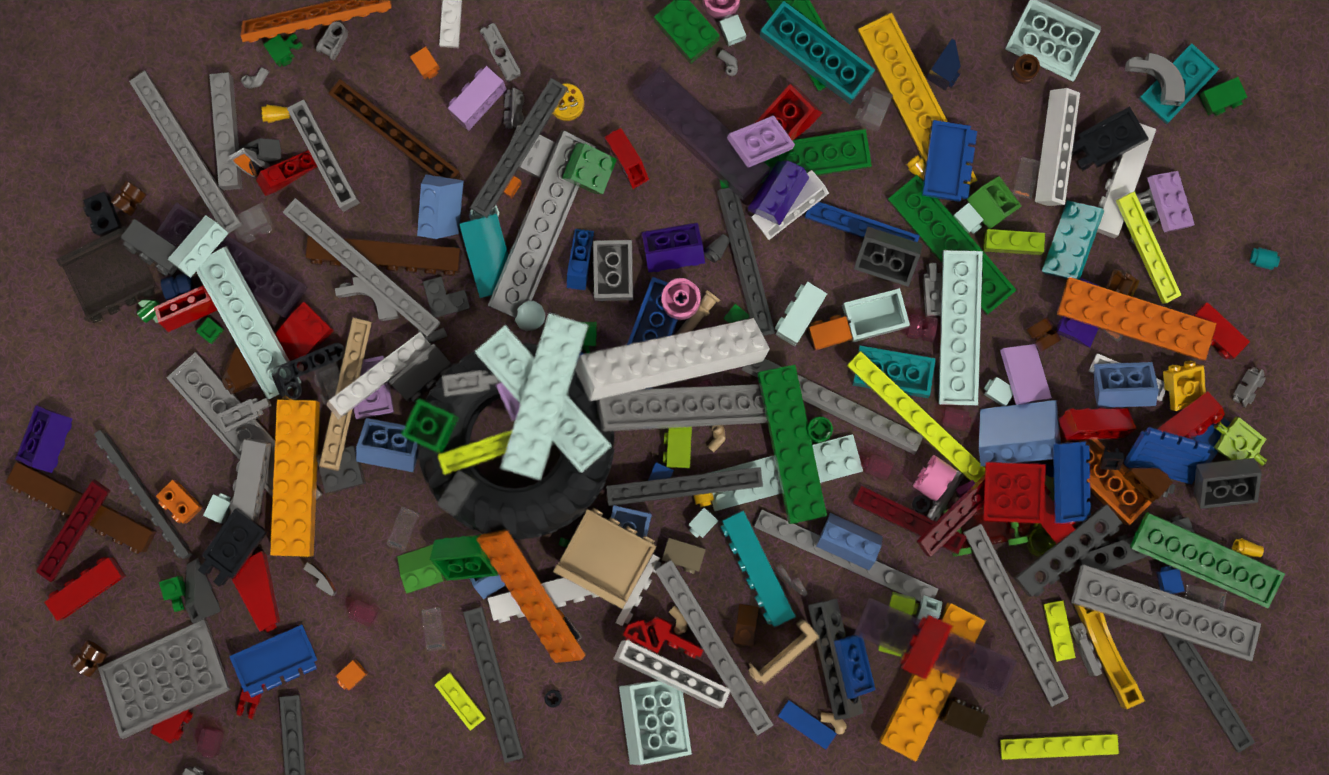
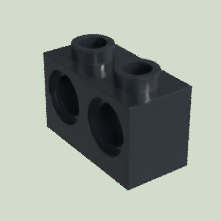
[83,191,123,237]

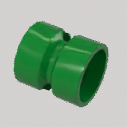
[808,417,833,443]

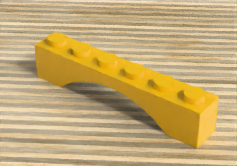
[1073,604,1145,709]

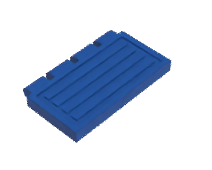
[922,120,977,202]
[1124,427,1210,484]
[1054,442,1091,523]
[229,625,317,698]

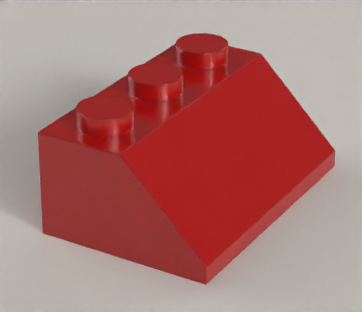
[900,614,953,680]

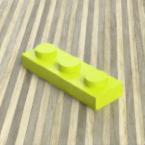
[1043,600,1076,662]
[435,672,486,731]

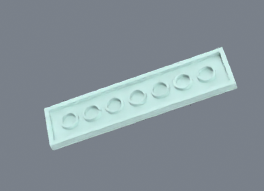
[196,247,301,399]
[938,250,983,405]
[501,314,588,480]
[475,326,611,473]
[707,434,863,511]

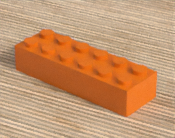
[1059,425,1151,525]

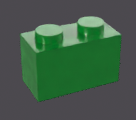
[1199,77,1248,117]

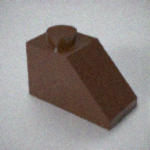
[222,347,256,395]
[1123,468,1173,503]
[733,604,758,646]

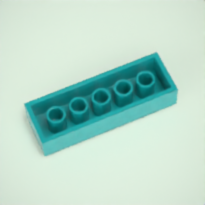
[760,1,875,104]
[720,511,795,627]

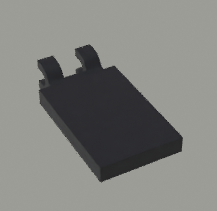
[1072,106,1149,172]
[198,508,268,586]

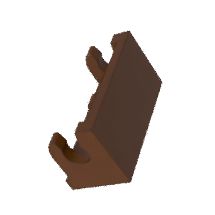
[1106,269,1140,297]

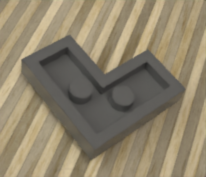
[423,277,470,318]

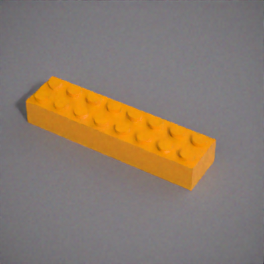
[270,400,320,557]
[879,603,985,761]

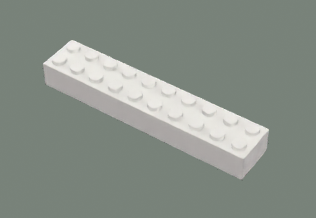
[575,318,770,401]

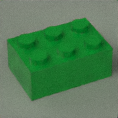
[654,0,720,64]
[430,534,499,581]

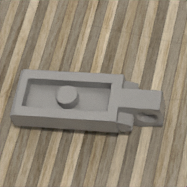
[923,263,942,317]
[442,371,499,397]
[216,398,272,433]
[1070,623,1102,676]

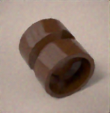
[1011,54,1040,84]
[110,180,147,216]
[1026,317,1062,352]
[70,640,108,677]

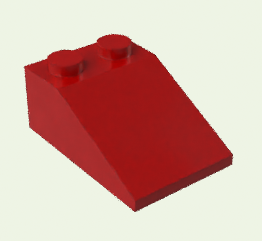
[755,84,823,141]
[275,302,334,368]

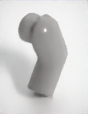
[718,49,738,76]
[241,67,269,88]
[418,328,447,343]

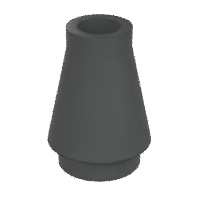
[704,234,730,263]

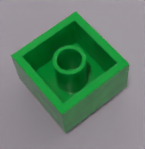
[562,143,617,194]
[401,399,459,454]

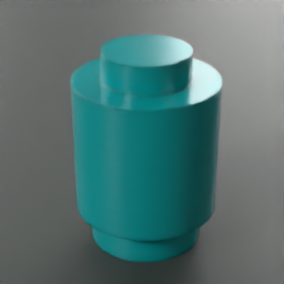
[1249,247,1280,270]

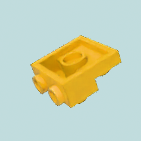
[1163,361,1206,411]

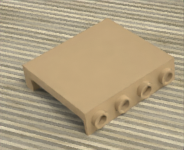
[554,508,656,609]
[749,619,819,684]

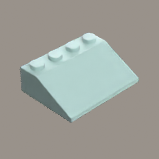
[1005,0,1101,82]
[619,680,692,765]

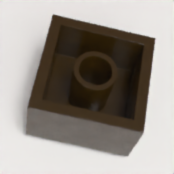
[939,697,989,738]

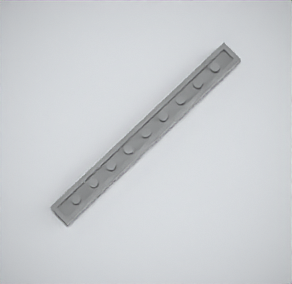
[129,71,242,234]
[283,198,440,337]
[742,359,923,455]
[754,510,938,602]
[963,524,1069,707]
[655,560,773,735]

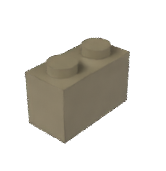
[662,538,706,574]

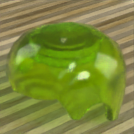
[1026,528,1056,557]

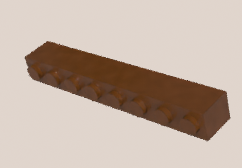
[328,79,462,180]
[306,235,462,276]
[5,462,157,554]

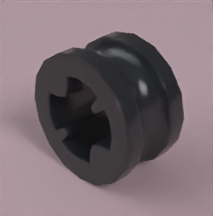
[912,495,930,513]
[544,690,562,708]

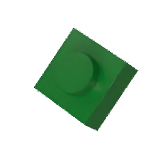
[723,304,750,323]
[196,317,224,344]

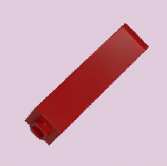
[231,551,280,633]

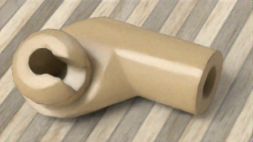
[707,425,726,452]
[669,606,687,635]
[820,712,846,734]

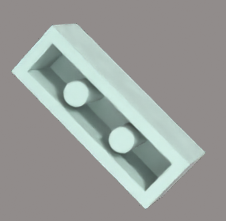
[168,215,228,278]

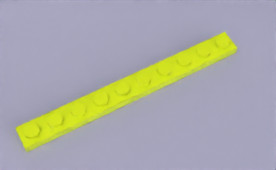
[847,351,986,483]

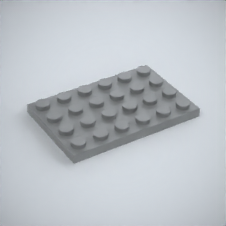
[98,619,230,739]

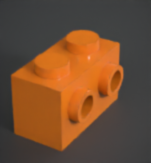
[808,315,853,351]
[156,480,203,524]

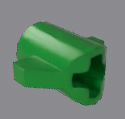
[136,299,160,323]

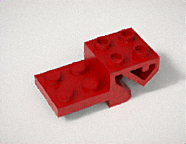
[623,616,704,658]

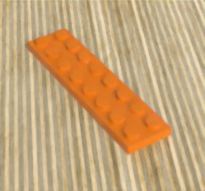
[241,0,392,42]
[1057,277,1216,361]
[477,530,586,663]

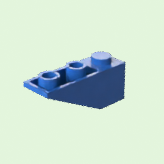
[567,229,594,290]

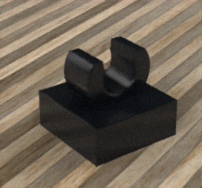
[1100,447,1124,470]

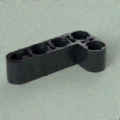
[272,343,345,400]

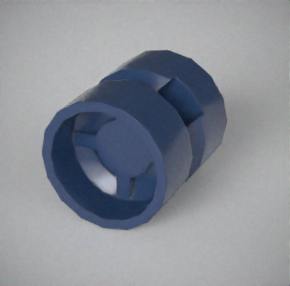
[161,273,194,301]

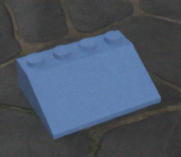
[979,400,1061,466]

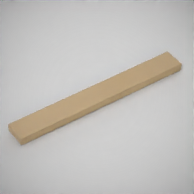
[319,318,372,471]

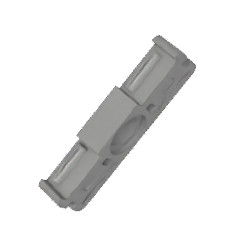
[480,23,521,82]

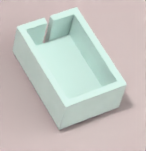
[775,282,827,347]
[842,288,910,342]

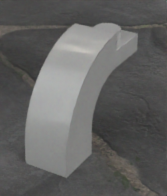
[1125,53,1185,106]
[335,277,400,321]

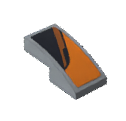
[229,148,270,178]
[303,562,337,596]

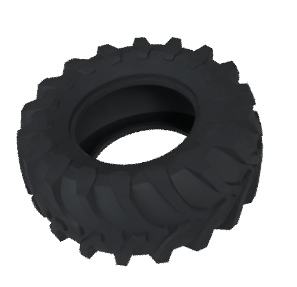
[417,343,615,540]

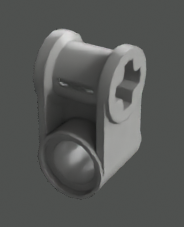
[316,22,348,60]
[1136,188,1160,226]

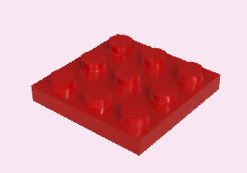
[984,462,1045,524]

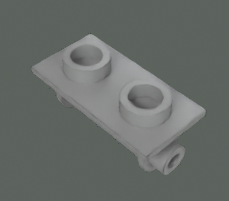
[504,88,524,129]
[1232,367,1266,407]

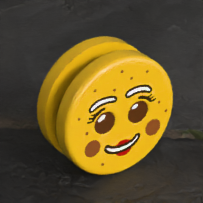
[553,84,584,121]

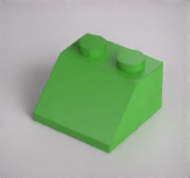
[967,176,1022,229]
[397,545,446,594]

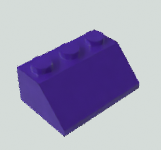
[748,161,809,225]
[642,223,705,272]
[1056,278,1099,348]
[16,405,72,473]

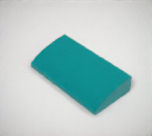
[459,213,509,298]
[853,346,935,398]

